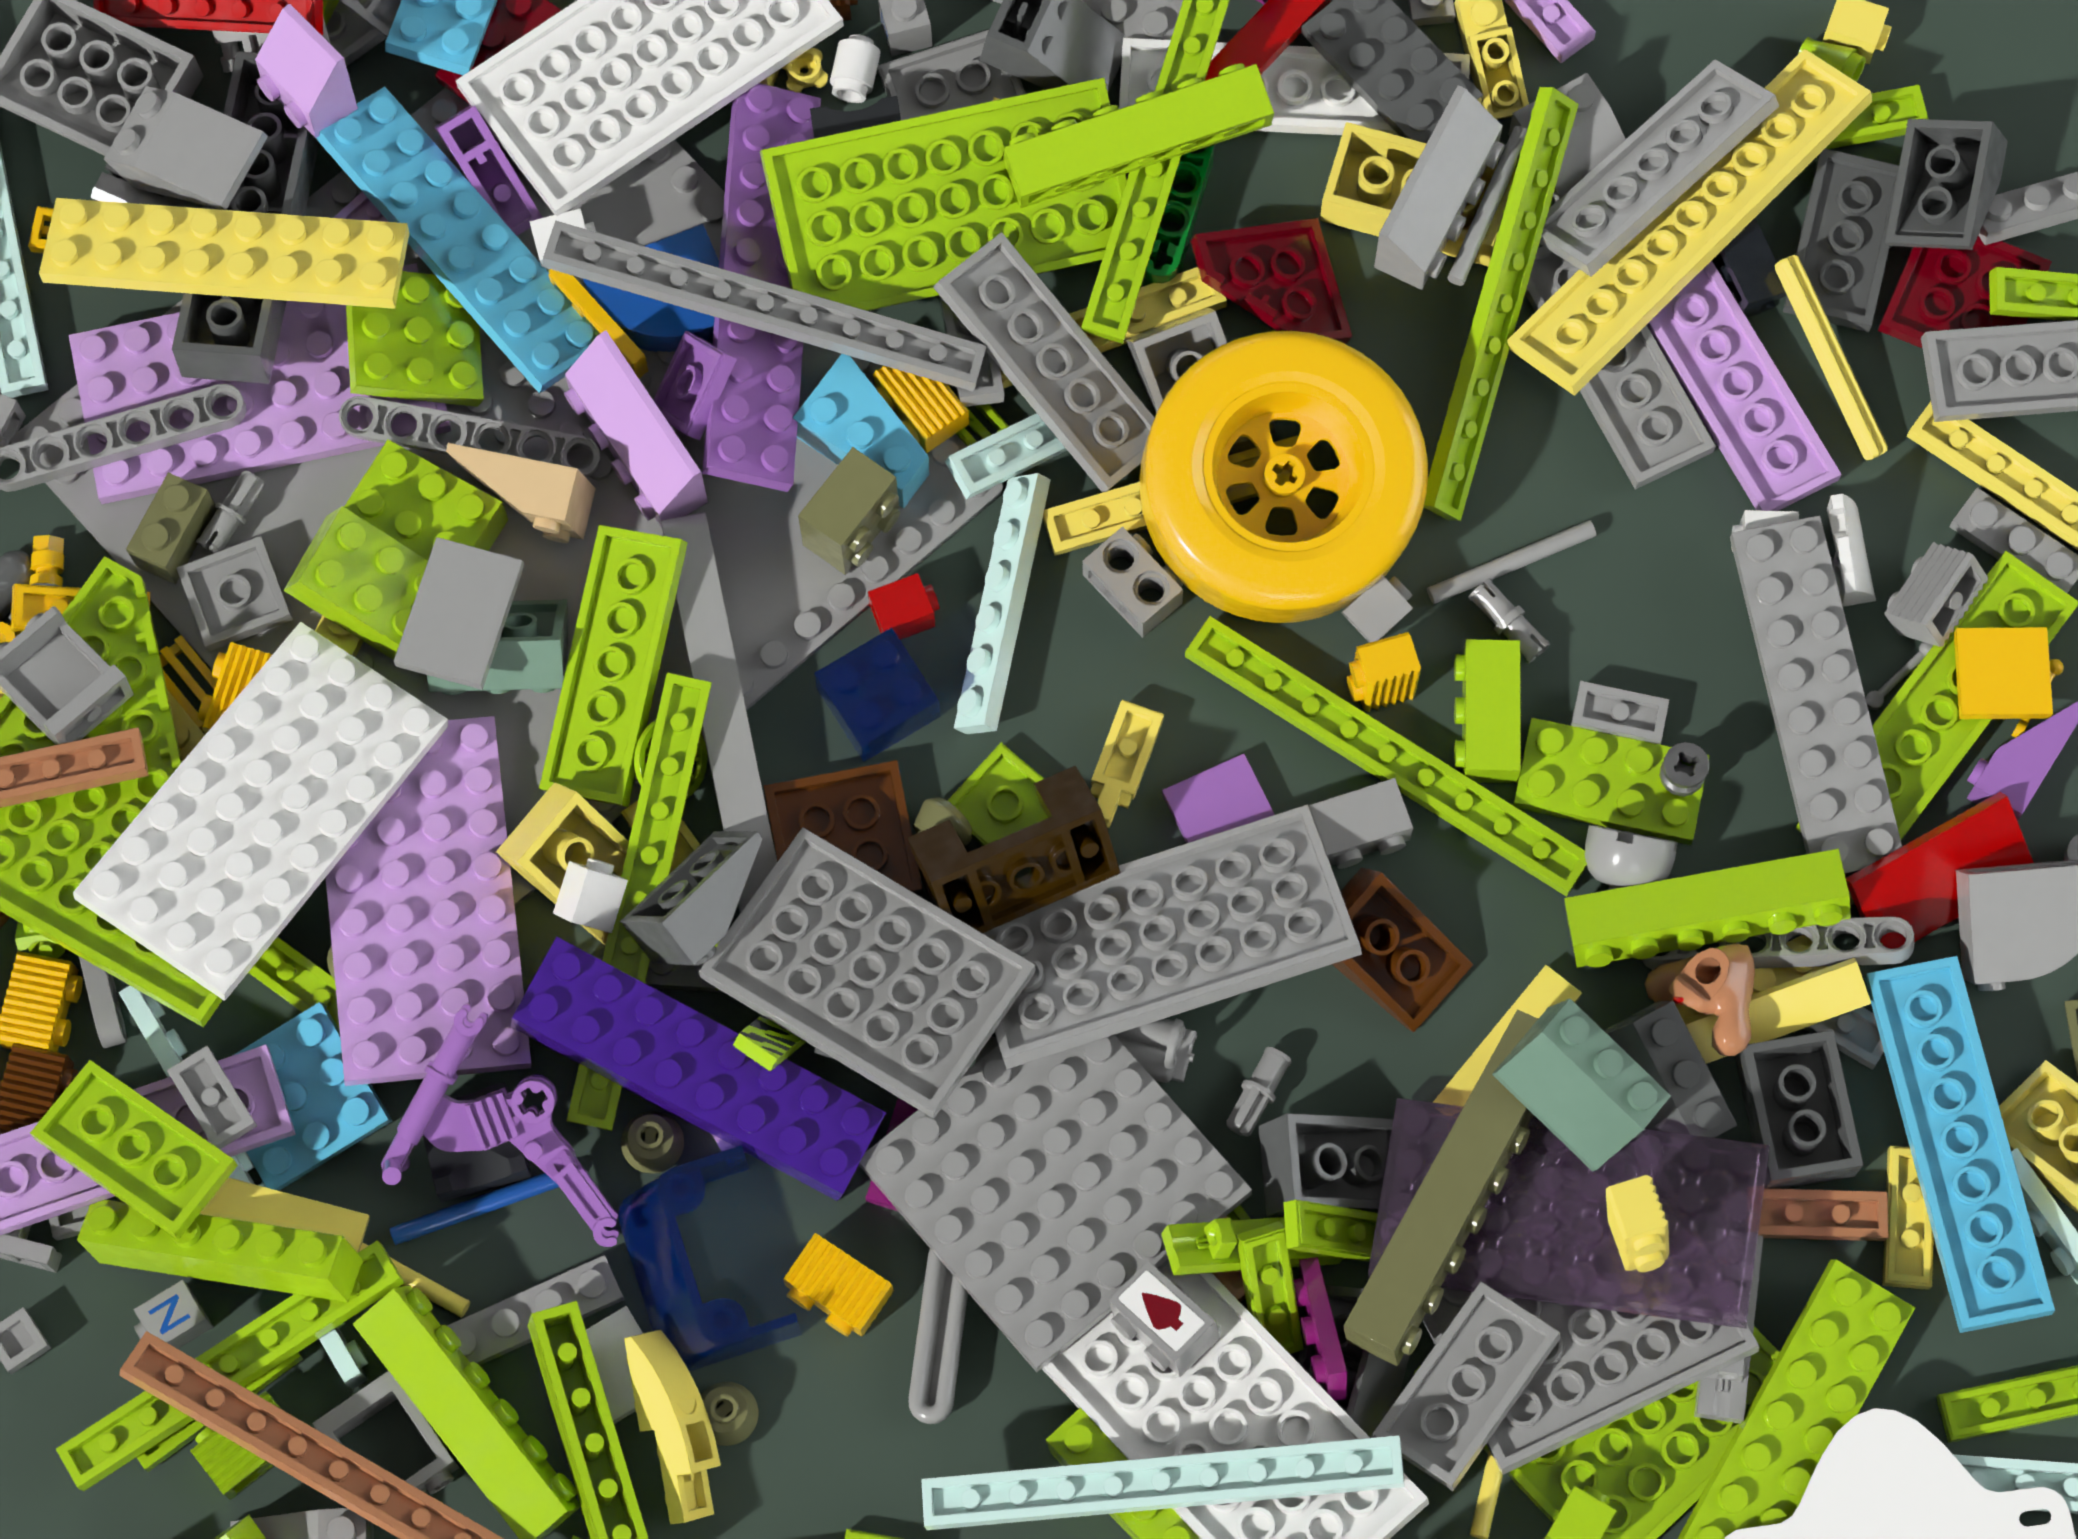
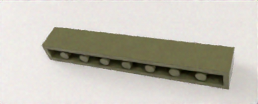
[1343,1009,1538,1366]

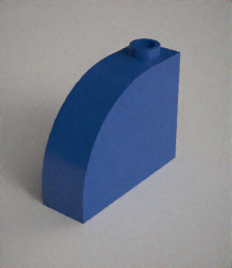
[581,224,719,352]

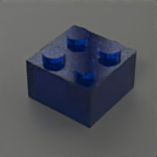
[814,627,941,762]

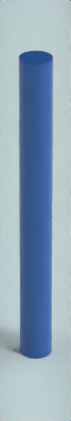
[389,1173,559,1245]

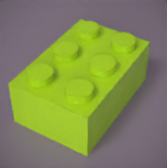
[344,439,508,560]
[283,506,428,660]

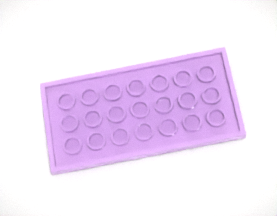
[69,263,452,504]
[325,716,531,1086]

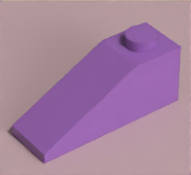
[434,105,543,236]
[1966,701,2078,821]

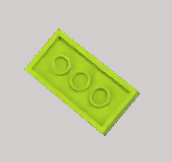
[1513,718,1710,845]
[30,1060,238,1240]

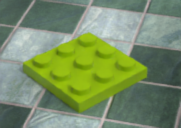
[346,271,484,407]

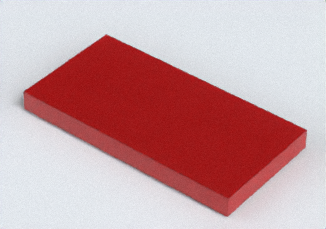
[1846,792,2034,949]

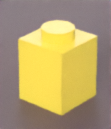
[1822,0,1892,64]

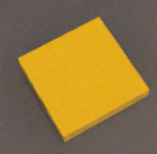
[1954,627,2053,719]

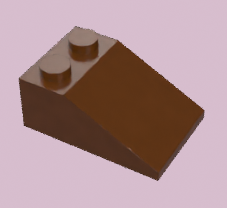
[1332,867,1474,1032]

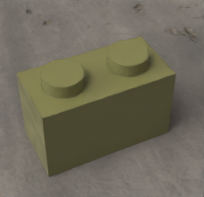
[126,472,217,584]

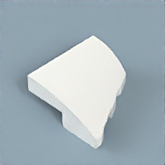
[1827,494,1876,607]

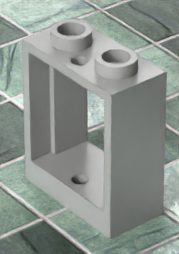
[312,1371,459,1494]

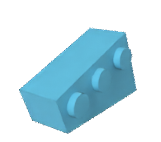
[793,354,930,508]

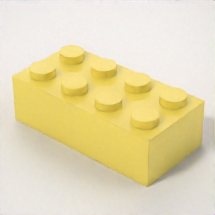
[1320,122,1516,266]

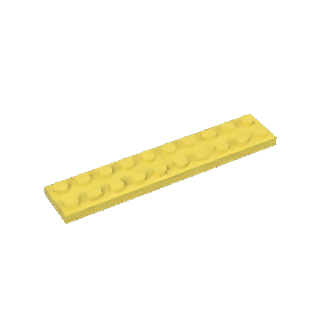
[1507,49,1872,396]

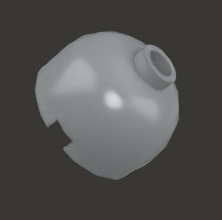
[1585,825,1678,890]

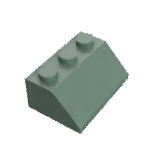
[427,599,568,695]
[1492,998,1671,1172]

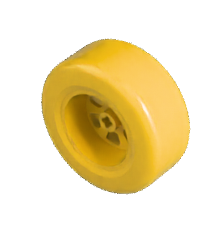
[1140,331,1428,623]

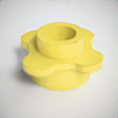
[782,48,828,93]

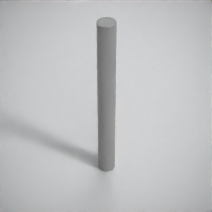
[1447,126,1527,286]
[1427,520,1597,604]

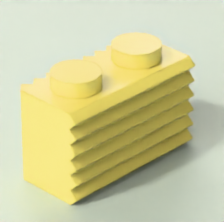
[1605,1175,1670,1272]

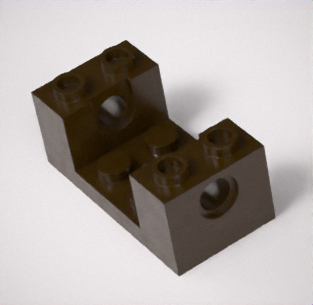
[908,765,1121,933]

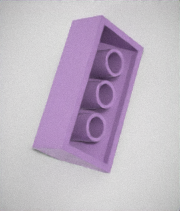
[564,331,708,528]

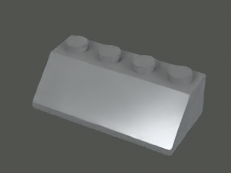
[1374,85,1505,290]

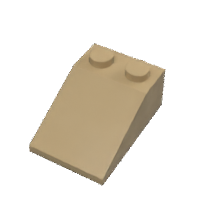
[446,443,596,543]

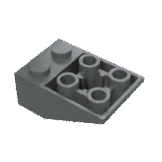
[980,0,1125,92]

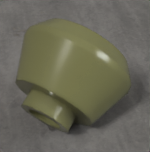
[913,797,972,847]
[621,1111,684,1174]
[701,1382,759,1446]

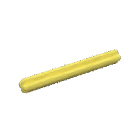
[1775,255,1888,460]

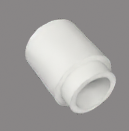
[830,34,881,103]

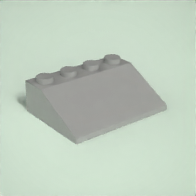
[0,0,204,156]

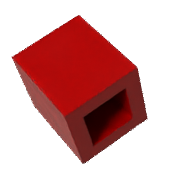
[868,573,940,645]

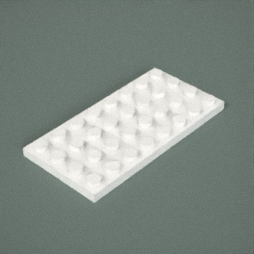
[456,0,844,217]
[73,622,448,1001]
[1042,1263,1429,1539]

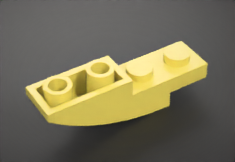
[1454,0,1529,120]
[624,1330,721,1524]

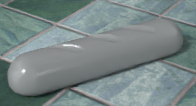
[908,1249,968,1424]

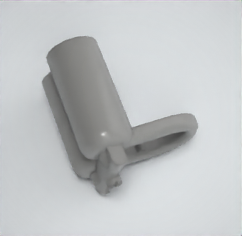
[1115,1018,1197,1083]

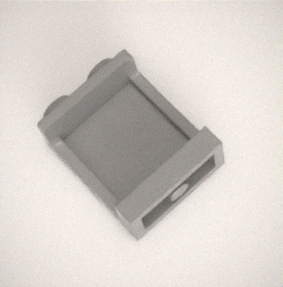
[0,606,134,745]

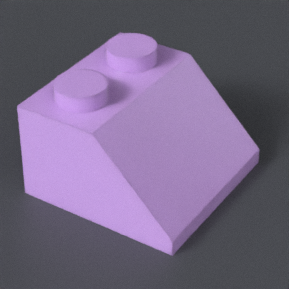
[255,4,358,138]

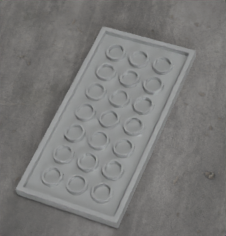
[982,804,1362,1069]

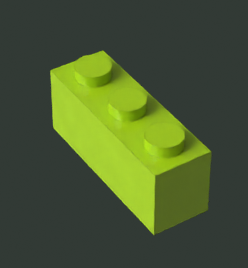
[1454,639,1521,783]

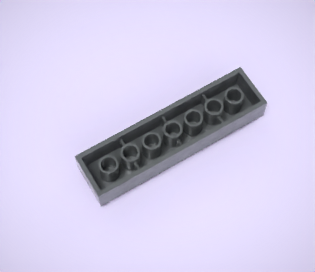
[172,51,320,384]

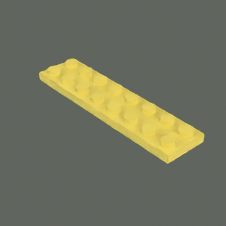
[39,198,410,309]

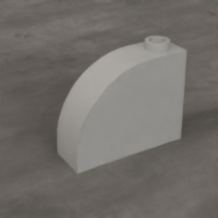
[1956,860,2078,991]

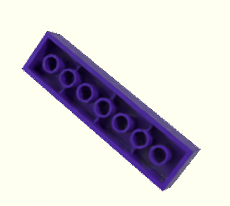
[510,937,886,1201]

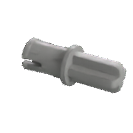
[195,470,265,554]
[1226,1047,1292,1137]

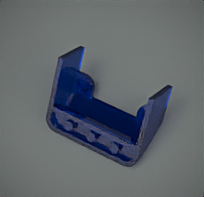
[618,1145,802,1372]

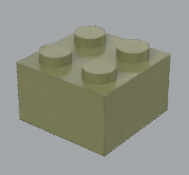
[798,447,900,575]

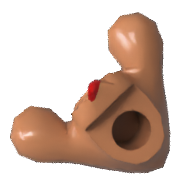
[1644,943,1755,1056]

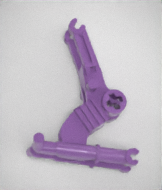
[381,1003,619,1247]

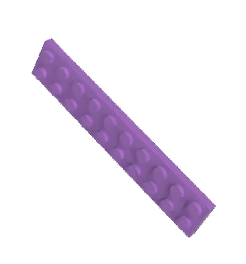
[702,83,821,492]

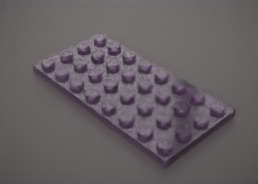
[1368,1098,1770,1329]

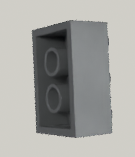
[1735,1030,1863,1189]

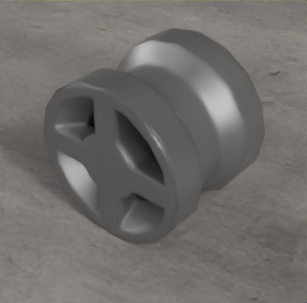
[1659,742,1709,796]

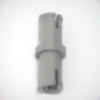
[1468,578,1551,663]

